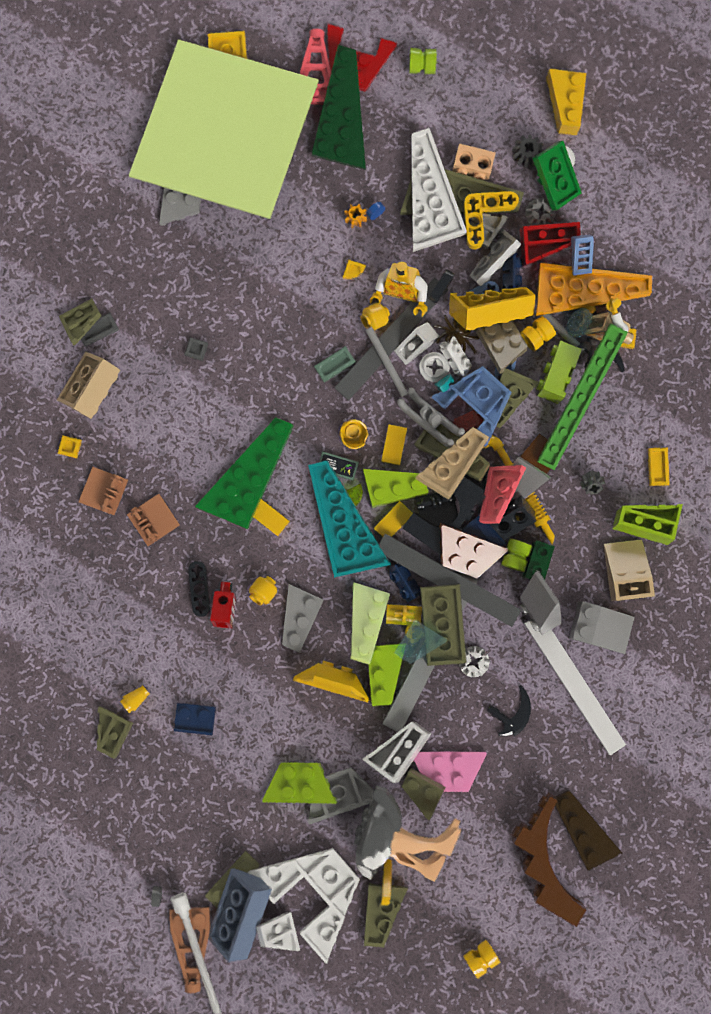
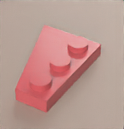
[479,465,526,524]

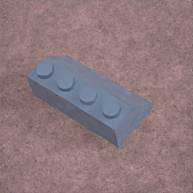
[208,868,272,962]

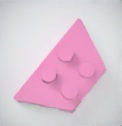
[414,751,486,792]

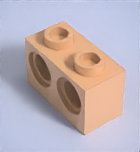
[453,144,496,180]

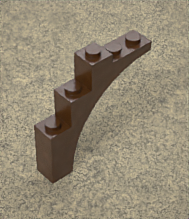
[511,792,587,927]

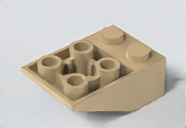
[604,540,655,601]

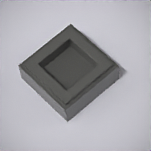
[184,337,208,361]

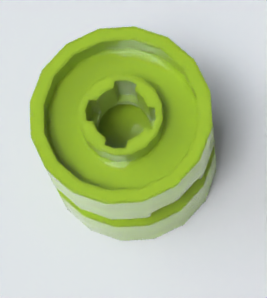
[409,48,437,74]
[501,539,533,572]

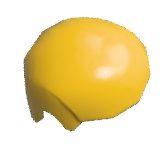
[339,419,368,449]

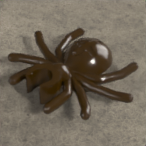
[433,315,480,354]

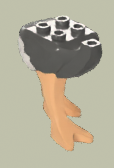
[354,785,461,882]

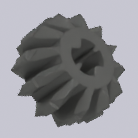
[512,134,544,168]

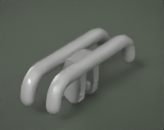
[397,388,465,448]

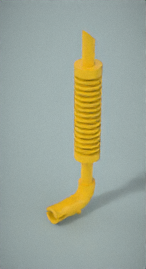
[483,435,555,545]

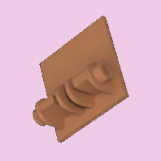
[79,467,128,516]
[127,494,180,546]

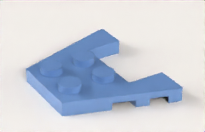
[432,366,512,447]

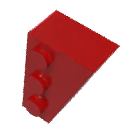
[520,222,581,267]

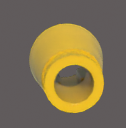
[120,685,149,713]

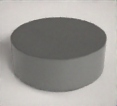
[151,886,162,907]

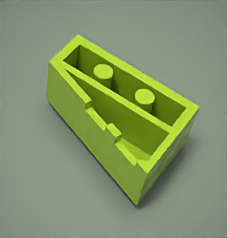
[536,341,582,404]

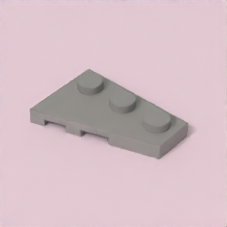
[282,584,324,653]

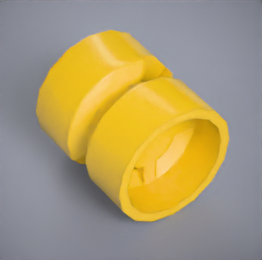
[520,316,556,352]
[463,940,501,978]

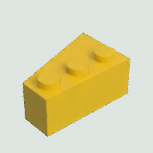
[546,69,586,136]

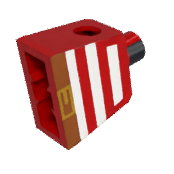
[210,582,236,629]

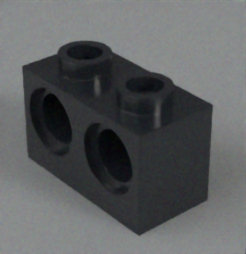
[490,495,536,541]

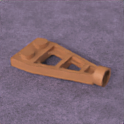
[170,907,211,993]

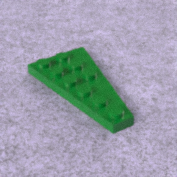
[195,417,294,530]

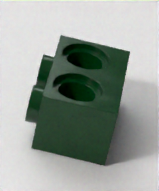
[522,540,555,581]

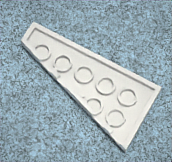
[411,128,467,252]

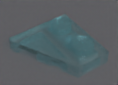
[394,620,447,664]

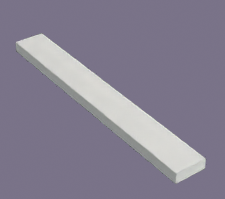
[524,619,626,755]

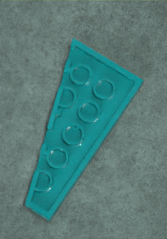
[308,461,391,578]

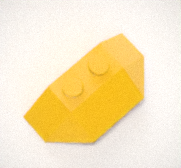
[293,660,369,703]

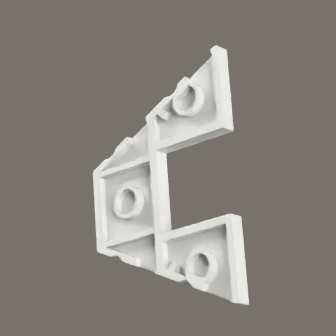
[248,848,359,963]

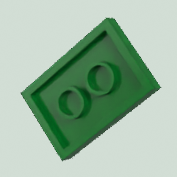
[533,141,582,211]

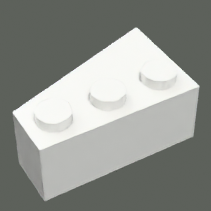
[363,722,431,783]

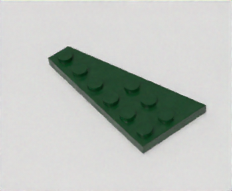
[311,45,366,170]

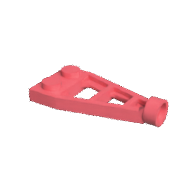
[300,29,331,105]

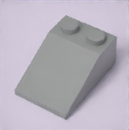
[519,571,562,635]
[569,601,634,654]

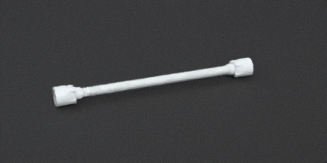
[171,892,222,1014]

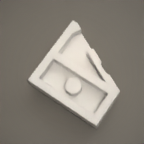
[256,912,300,951]

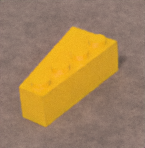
[449,287,535,330]

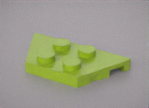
[262,762,337,804]

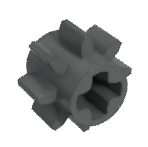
[580,471,605,494]

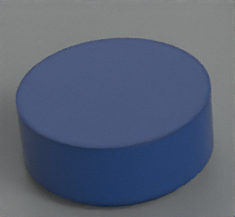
[367,202,385,220]

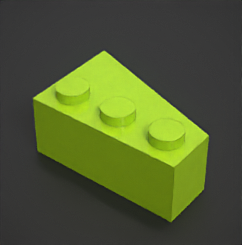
[363,469,429,508]
[612,504,683,545]
[368,643,406,706]

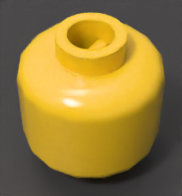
[360,303,390,331]
[249,576,277,606]

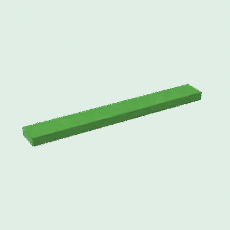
[537,323,628,470]

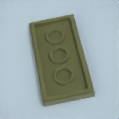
[420,584,467,666]

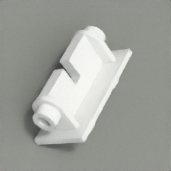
[440,336,472,377]

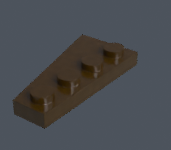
[555,790,622,871]

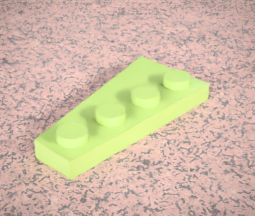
[351,582,390,665]

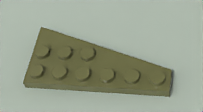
[400,169,524,215]

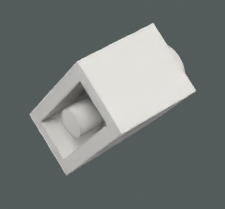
[394,322,439,365]

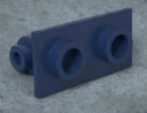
[502,252,522,289]
[388,563,421,603]

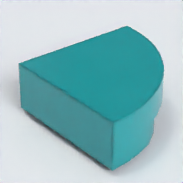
[435,373,454,393]

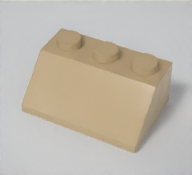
[57,352,120,419]

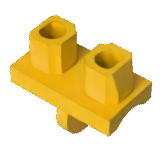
[386,604,422,626]

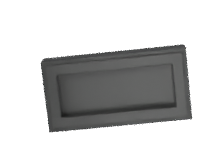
[81,313,119,347]

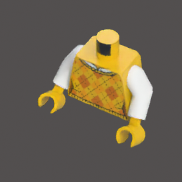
[370,261,428,316]

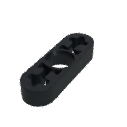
[188,561,211,617]

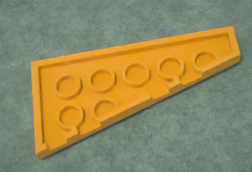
[536,263,652,316]

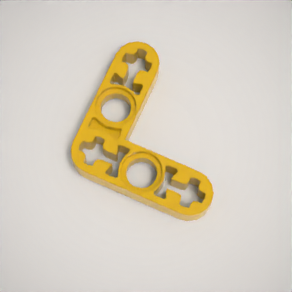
[464,191,519,250]

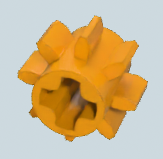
[344,204,367,228]

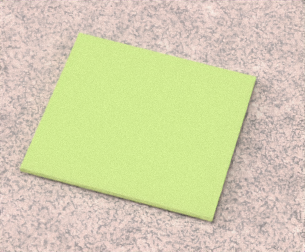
[129,39,319,219]

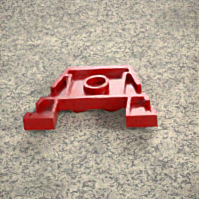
[327,24,397,92]

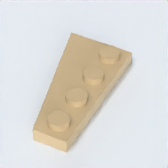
[416,427,489,500]

